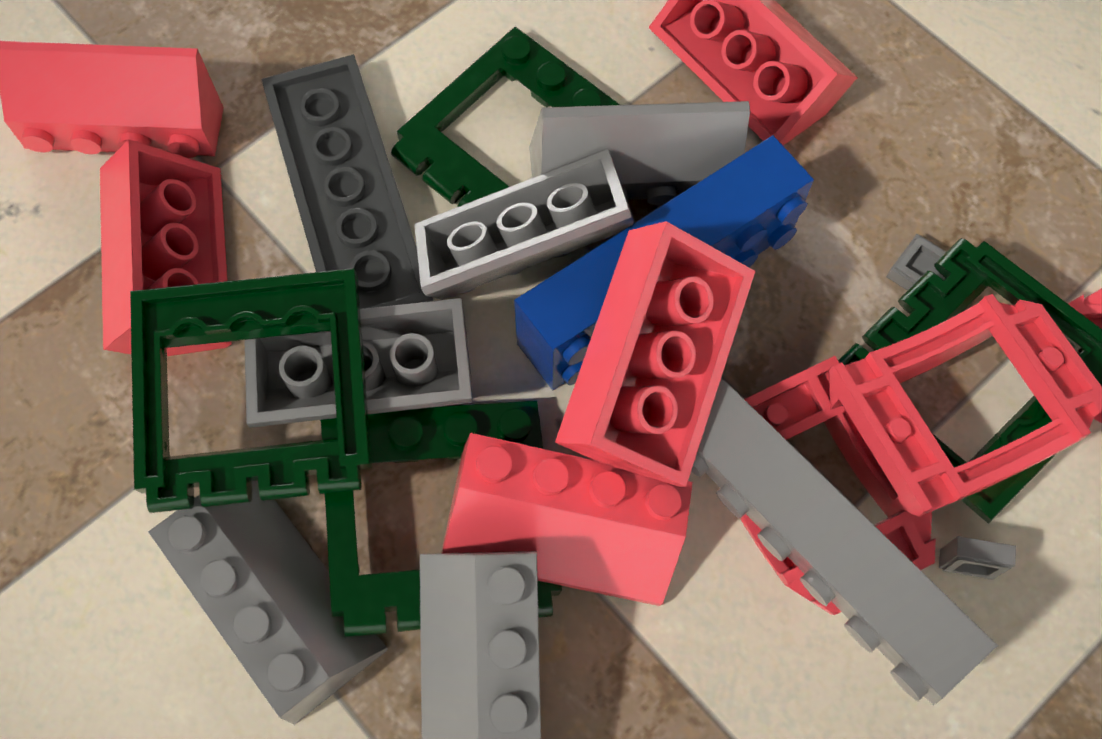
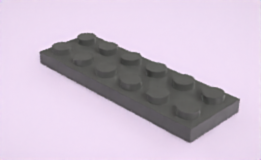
[261,54,433,309]

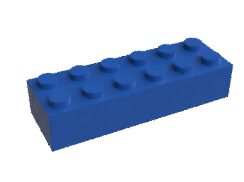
[514,135,814,391]

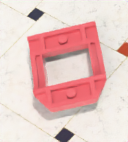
[829,294,1102,516]
[740,356,936,615]

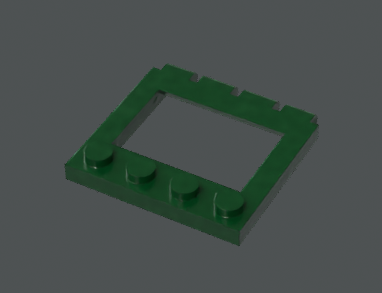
[391,26,620,207]
[838,238,1102,524]
[130,268,372,513]
[321,401,562,637]

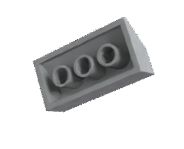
[529,101,750,205]
[414,149,635,300]
[244,298,472,428]
[148,481,388,725]
[420,551,541,739]

